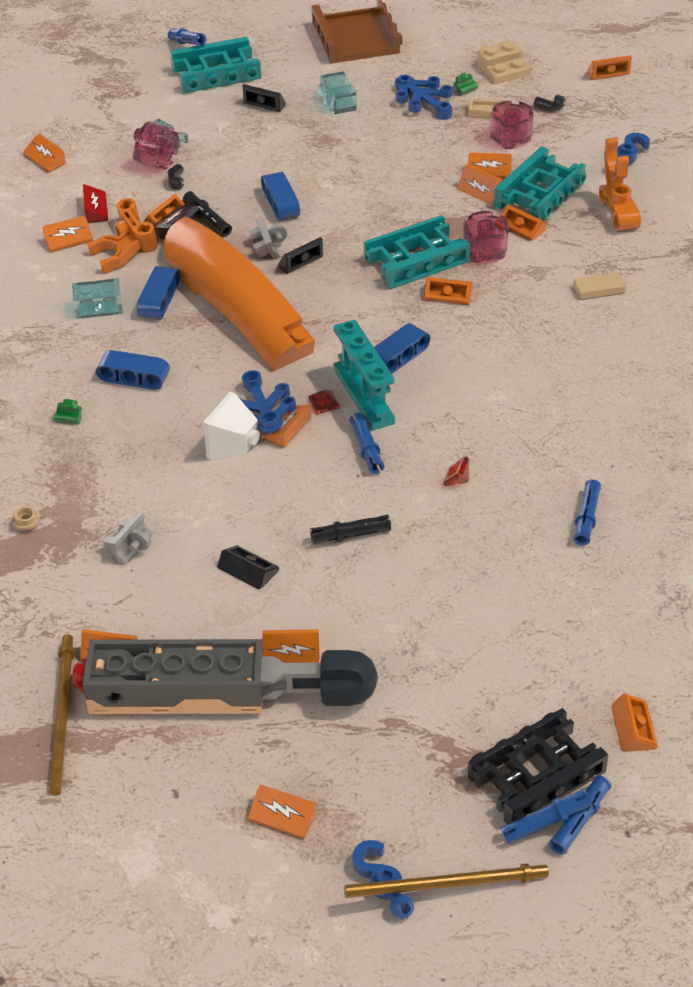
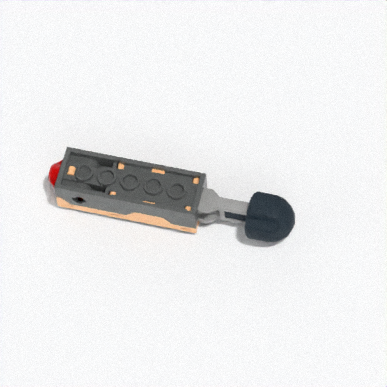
[72,639,378,714]

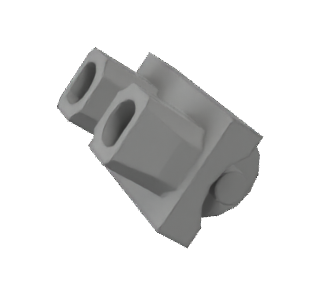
[248,217,287,259]
[104,513,152,564]

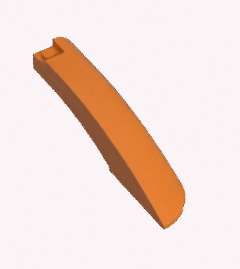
[164,217,315,371]

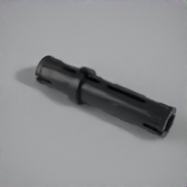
[182,191,232,237]
[310,514,391,545]

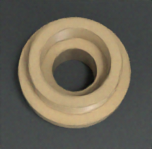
[12,506,39,530]

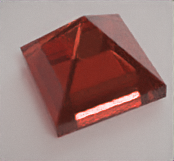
[308,390,340,414]
[443,456,469,487]

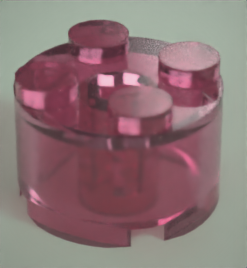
[490,100,533,149]
[133,121,179,170]
[463,211,509,263]

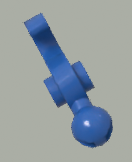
[617,133,650,165]
[352,840,414,920]

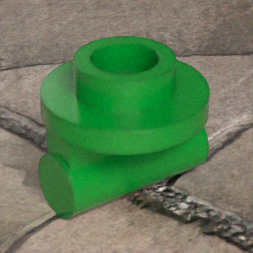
[453,72,478,95]
[54,399,82,424]

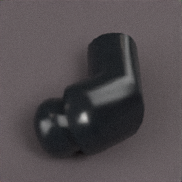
[533,94,565,111]
[168,164,184,189]

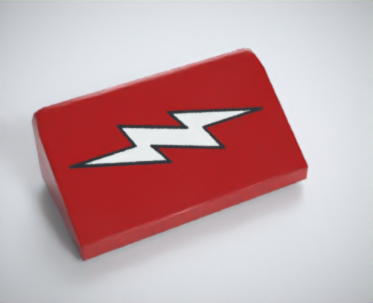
[83,184,108,223]

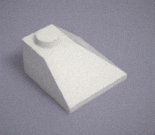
[203,391,260,461]

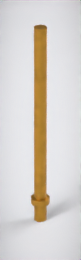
[49,634,75,795]
[344,863,549,898]

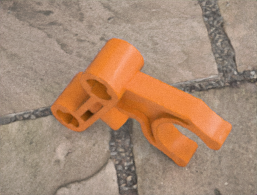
[599,137,641,231]
[87,198,158,273]

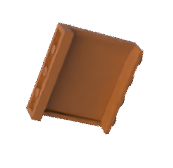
[311,0,403,64]

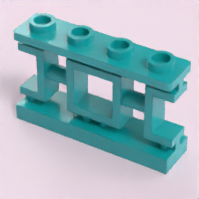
[170,36,261,93]
[494,146,587,220]
[364,215,470,290]
[333,320,395,431]

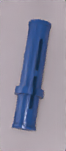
[168,28,207,46]
[349,413,385,474]
[573,479,601,546]
[549,775,612,855]
[501,788,593,845]

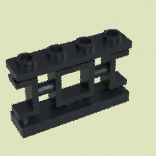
[467,708,609,825]

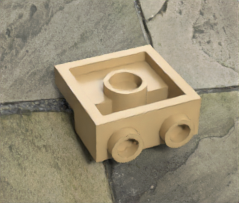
[477,41,532,84]

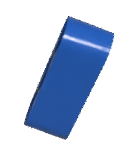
[261,172,300,220]
[137,266,180,319]
[374,323,431,374]
[95,350,170,390]

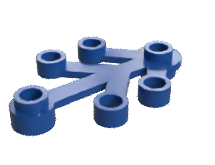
[395,74,453,120]
[238,370,297,433]

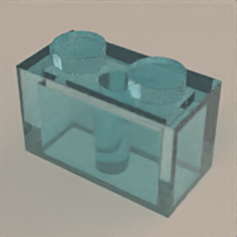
[318,71,357,115]
[72,278,123,319]

